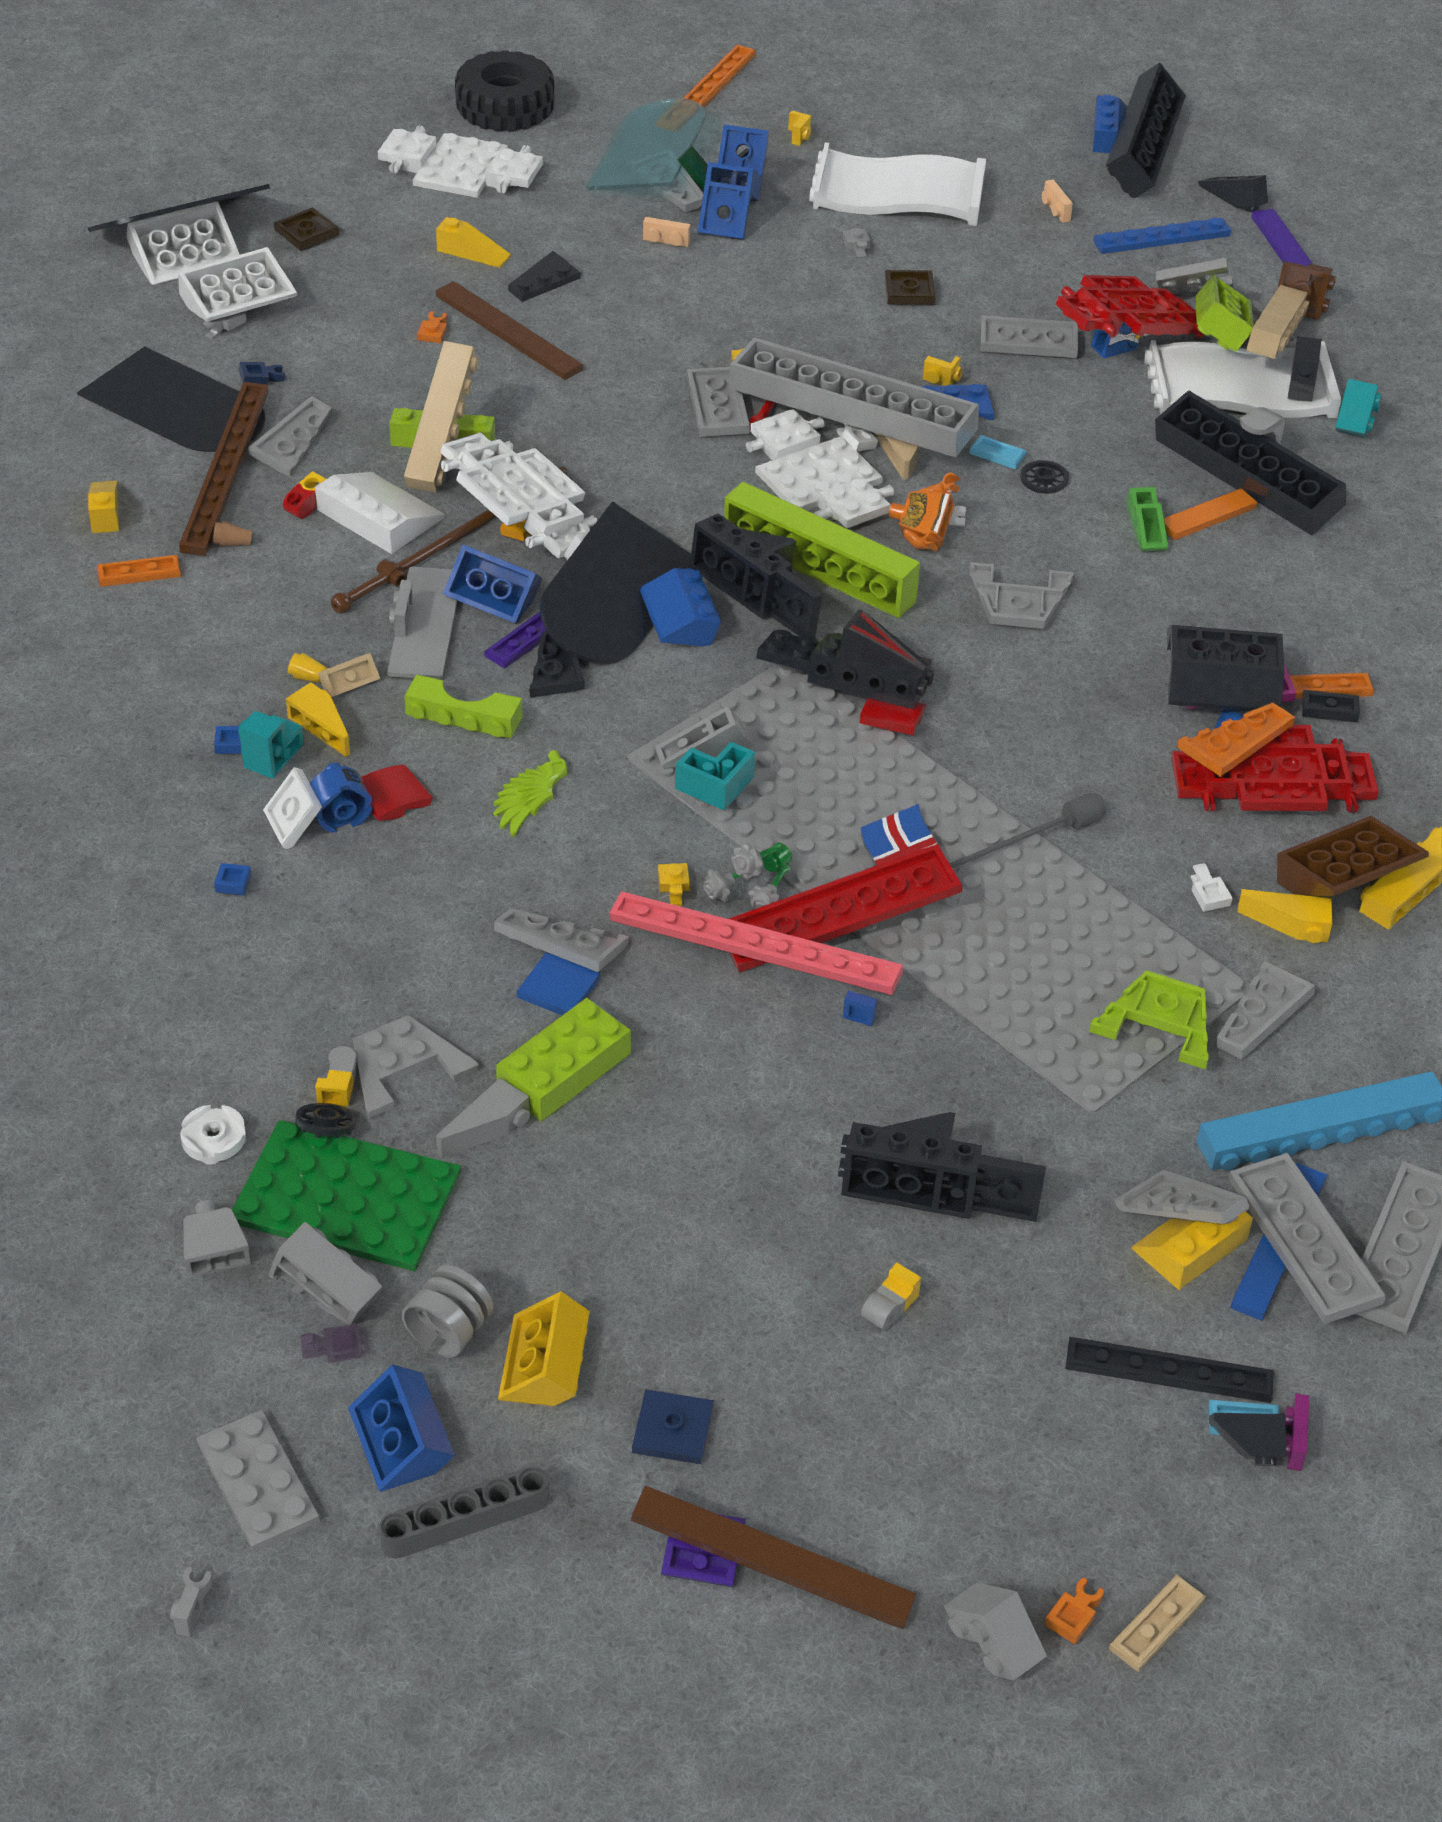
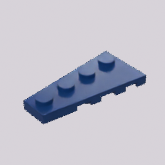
[922,384,994,420]

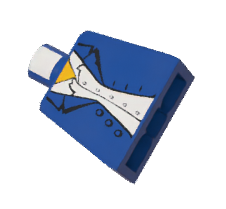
[1091,322,1148,359]

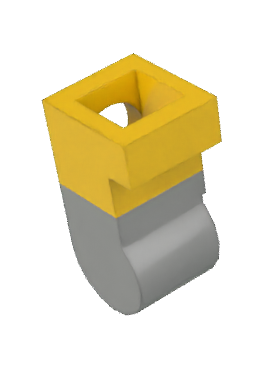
[315,1046,357,1107]
[861,1262,921,1331]

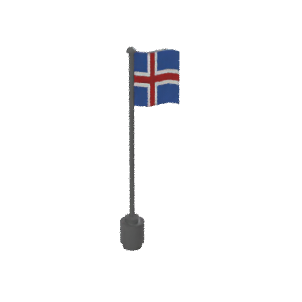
[861,793,1106,868]

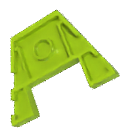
[1089,970,1209,1070]

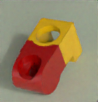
[283,471,326,519]

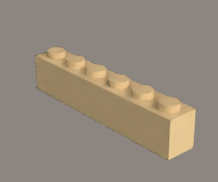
[1246,285,1309,359]
[404,341,479,493]

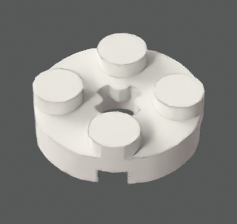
[180,1105,246,1165]

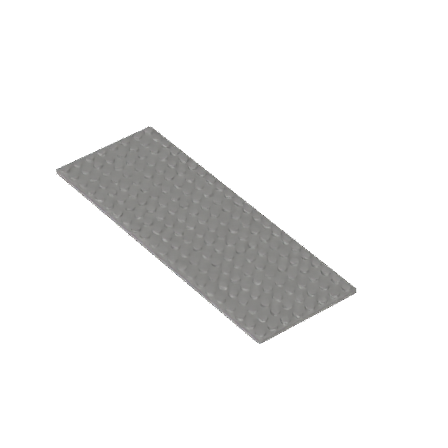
[628,664,1250,1113]

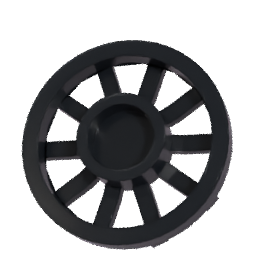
[1020,460,1069,494]
[295,1103,357,1139]

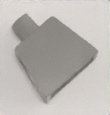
[183,1200,251,1278]

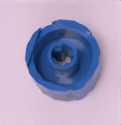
[310,763,372,833]

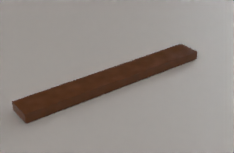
[436,281,583,380]
[631,1485,916,1629]

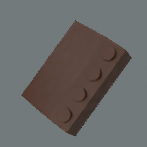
[1277,815,1429,896]

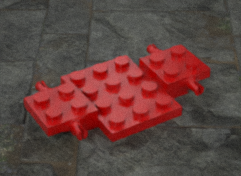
[1055,275,1204,338]
[1171,725,1378,813]

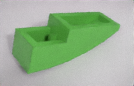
[1126,487,1168,551]

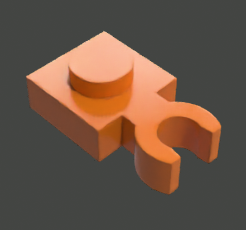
[417,311,447,343]
[1044,1577,1104,1645]

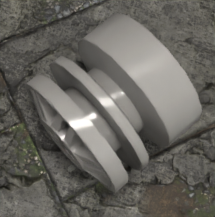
[402,1265,493,1358]

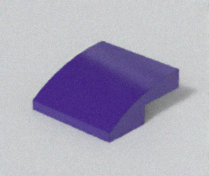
[661,1514,746,1587]

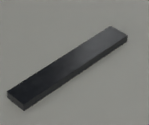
[1065,1336,1274,1403]

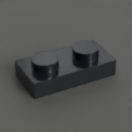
[1302,690,1360,722]

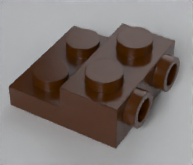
[1277,261,1336,320]

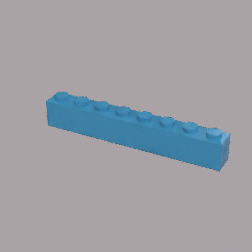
[1196,1071,1442,1171]

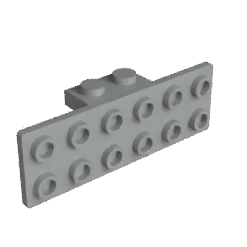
[387,567,458,680]

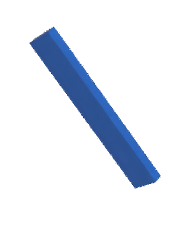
[1230,1163,1327,1321]

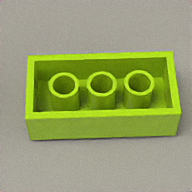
[1195,275,1254,352]
[496,997,631,1122]

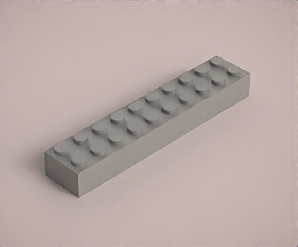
[730,338,979,457]

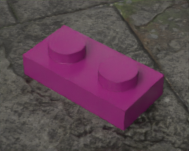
[1284,1393,1310,1471]

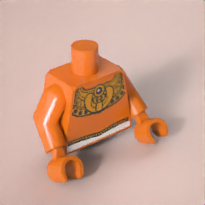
[889,472,961,552]

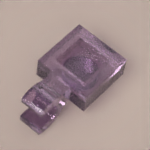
[300,1324,362,1363]

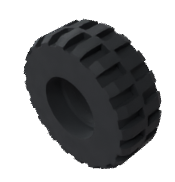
[455,50,554,132]

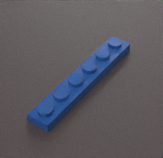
[1093,218,1231,254]

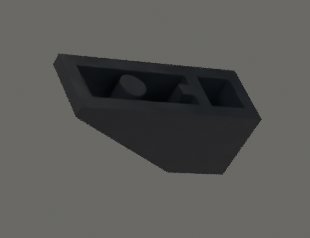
[1198,175,1268,211]
[1287,336,1322,402]

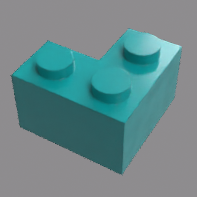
[1335,378,1382,437]
[238,710,304,779]
[675,742,755,811]

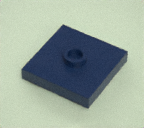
[632,1389,714,1464]

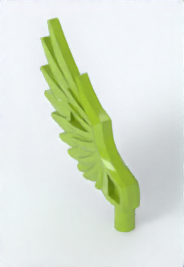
[493,750,567,837]

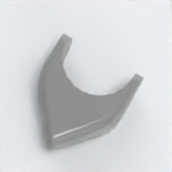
[1240,407,1285,445]

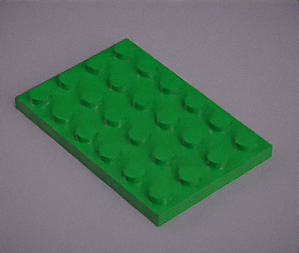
[232,1120,461,1272]

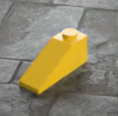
[436,217,511,268]
[88,481,119,533]
[286,682,350,757]
[1237,889,1332,943]

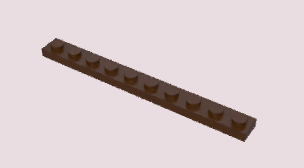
[179,382,269,556]

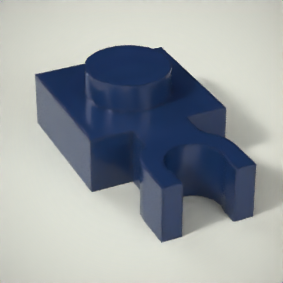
[239,362,285,385]

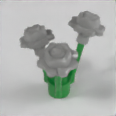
[703,842,792,909]

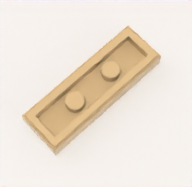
[1109,1574,1206,1672]

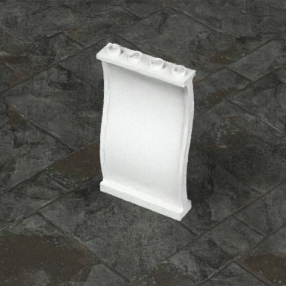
[809,142,986,226]
[1145,340,1341,418]

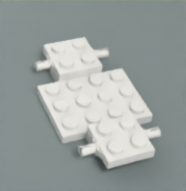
[378,125,543,198]
[746,409,894,529]
[440,433,597,559]

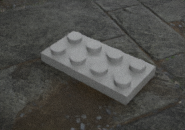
[980,315,1078,358]
[687,367,750,437]
[196,1410,320,1552]

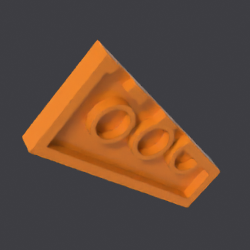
[1177,703,1295,777]

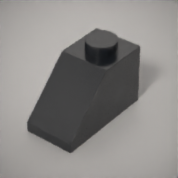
[1209,1413,1286,1466]

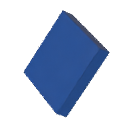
[517,952,600,1015]

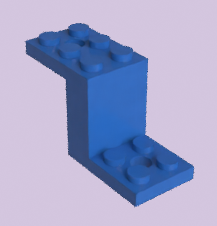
[698,124,770,240]

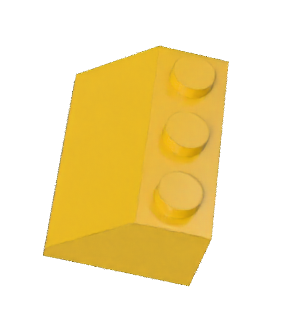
[1131,1211,1253,1290]
[498,1291,590,1406]

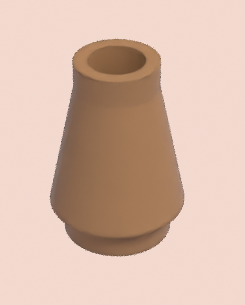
[213,521,253,547]

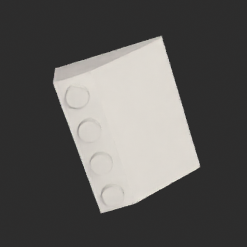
[126,201,240,285]
[178,247,297,322]
[315,472,446,554]

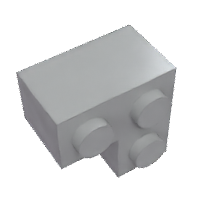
[944,1582,1047,1681]

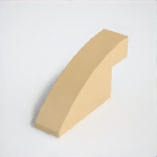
[874,433,921,480]

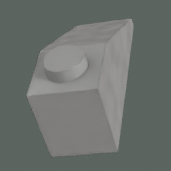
[655,705,750,769]
[436,1078,530,1157]

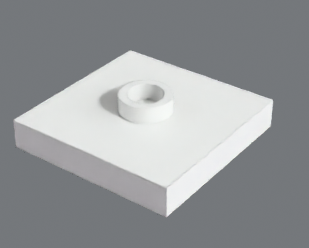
[263,767,322,849]

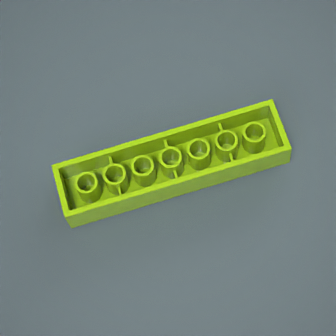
[724,482,920,618]

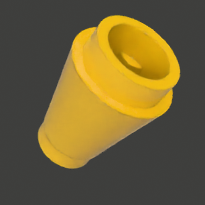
[288,653,328,683]

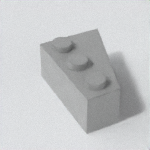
[268,1222,382,1326]

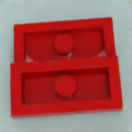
[859,698,927,735]
[361,764,433,821]

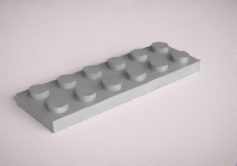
[1229,1153,1386,1324]
[1356,1161,1442,1334]

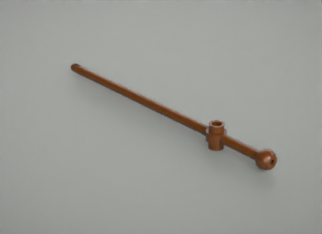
[331,467,567,613]

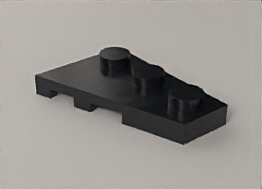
[508,251,580,302]
[529,631,585,698]

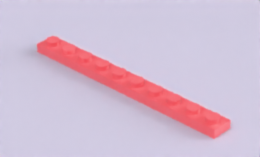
[609,891,903,995]

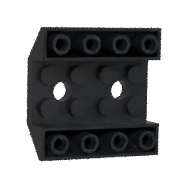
[1167,625,1285,711]

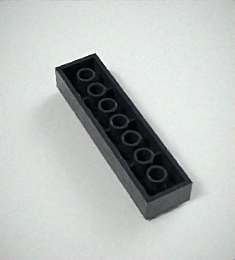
[1106,63,1186,198]
[1155,390,1346,535]

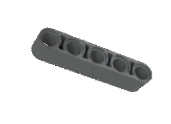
[379,1466,549,1558]

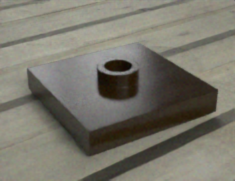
[274,207,340,251]
[885,270,936,305]

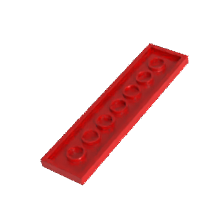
[729,844,962,973]

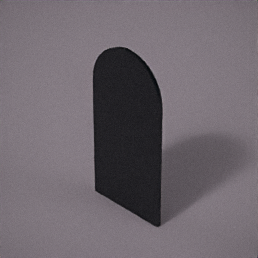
[88,184,270,232]
[77,346,265,452]
[540,501,691,664]

